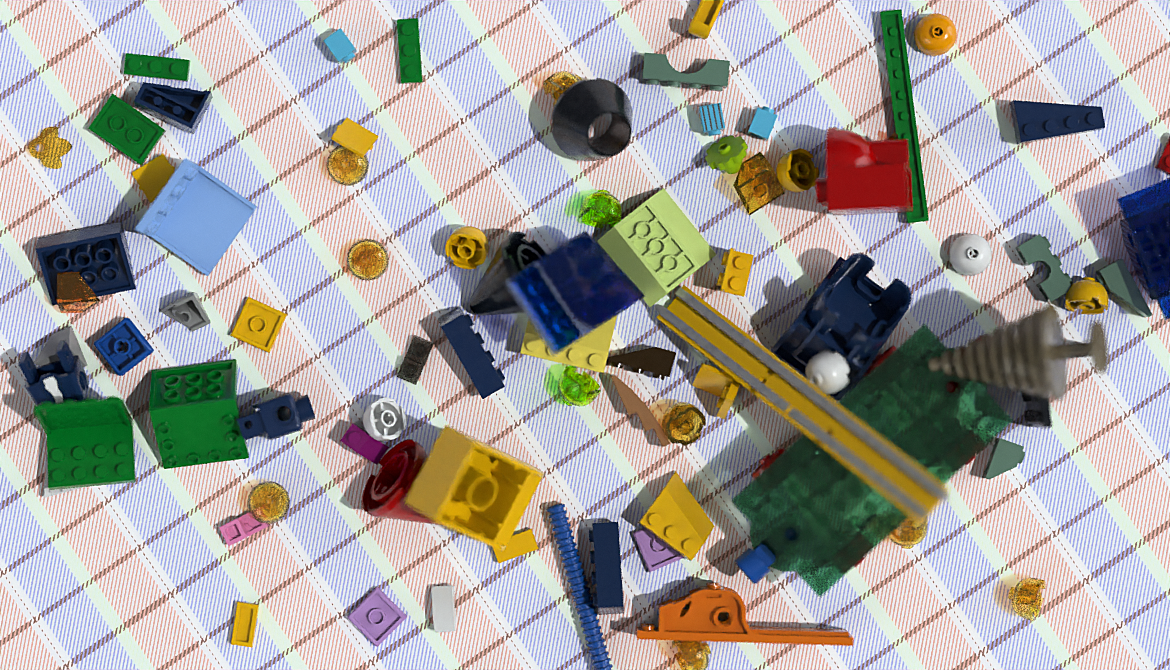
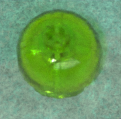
[579,190,622,228]
[557,366,601,407]

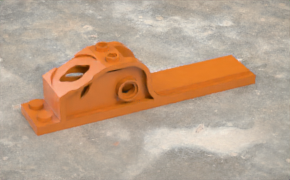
[636,582,854,646]

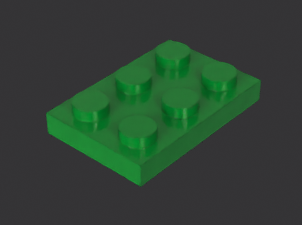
[88,93,166,165]

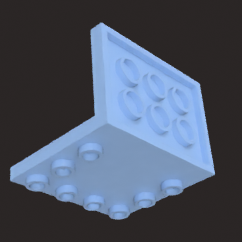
[135,158,257,276]

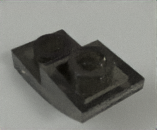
[397,335,434,385]

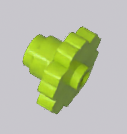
[705,135,748,174]

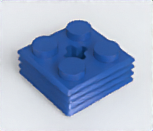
[93,318,154,376]

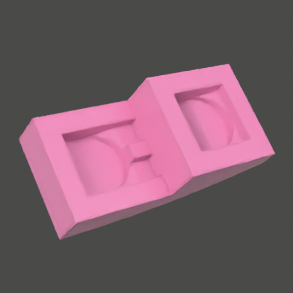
[219,507,270,547]

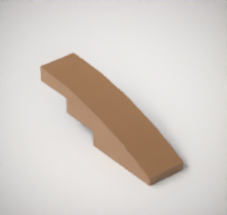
[611,375,670,447]

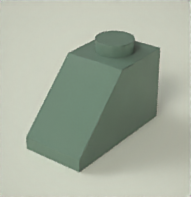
[982,437,1025,480]

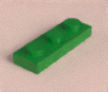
[397,18,423,84]
[124,53,191,82]

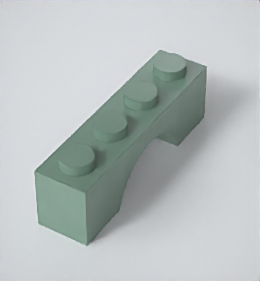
[642,53,730,92]

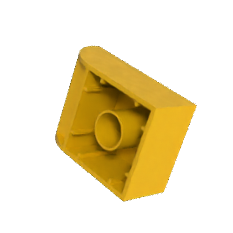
[405,424,545,550]

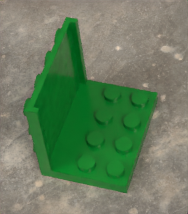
[149,359,249,469]
[34,396,136,490]

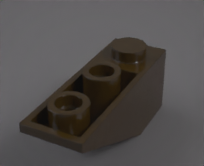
[608,347,676,380]

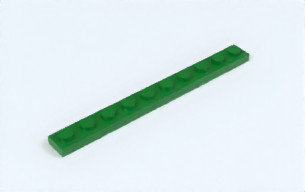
[879,9,929,224]

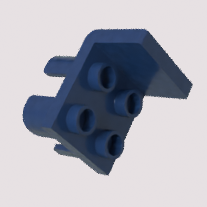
[770,253,912,401]

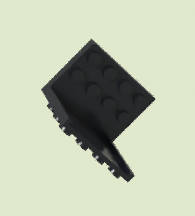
[1022,355,1090,428]

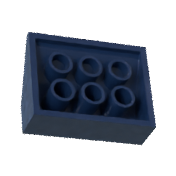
[35,222,136,306]

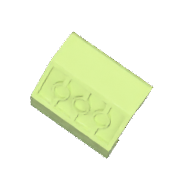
[597,188,717,307]

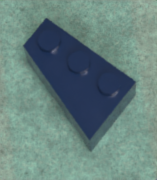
[134,82,213,135]

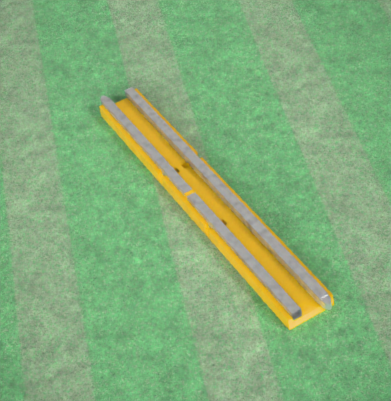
[654,285,950,525]

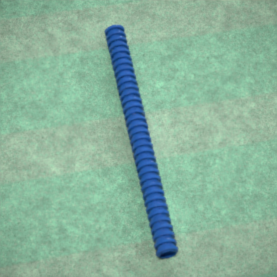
[546,503,613,670]

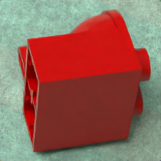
[816,127,913,216]

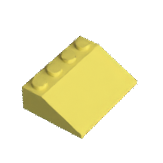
[520,298,618,373]

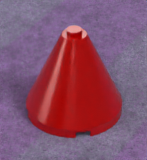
[361,439,442,525]

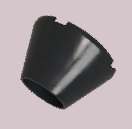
[551,78,633,162]

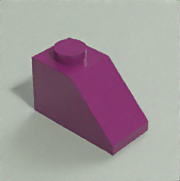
[340,423,389,465]

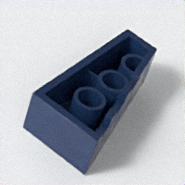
[1010,100,1105,145]
[438,306,506,399]
[589,522,624,615]

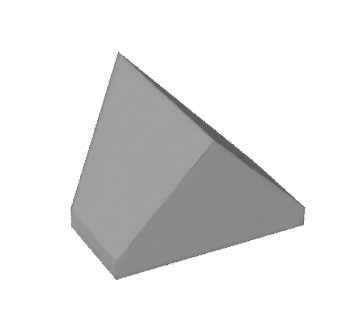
[159,292,211,332]
[34,326,88,367]

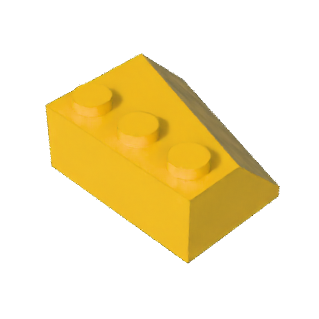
[638,471,714,561]

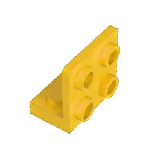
[716,248,754,297]
[692,364,740,419]

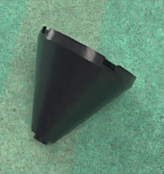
[470,231,563,316]

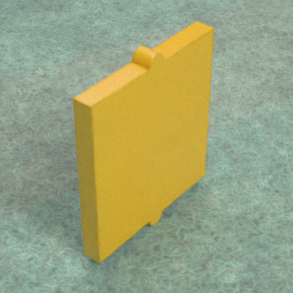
[331,118,379,158]
[132,153,175,203]

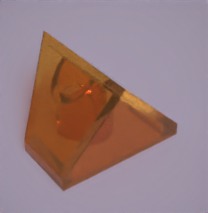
[57,272,100,314]

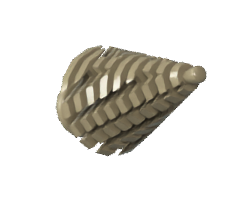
[929,303,1109,401]

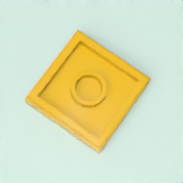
[231,297,288,353]

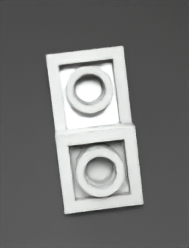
[432,585,456,633]

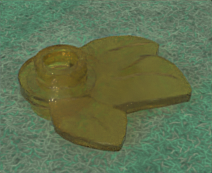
[29,127,72,169]

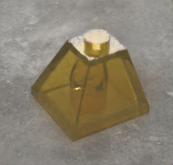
[733,152,785,216]

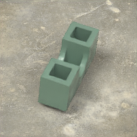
[1015,234,1073,303]

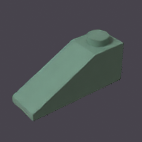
[1095,258,1153,317]

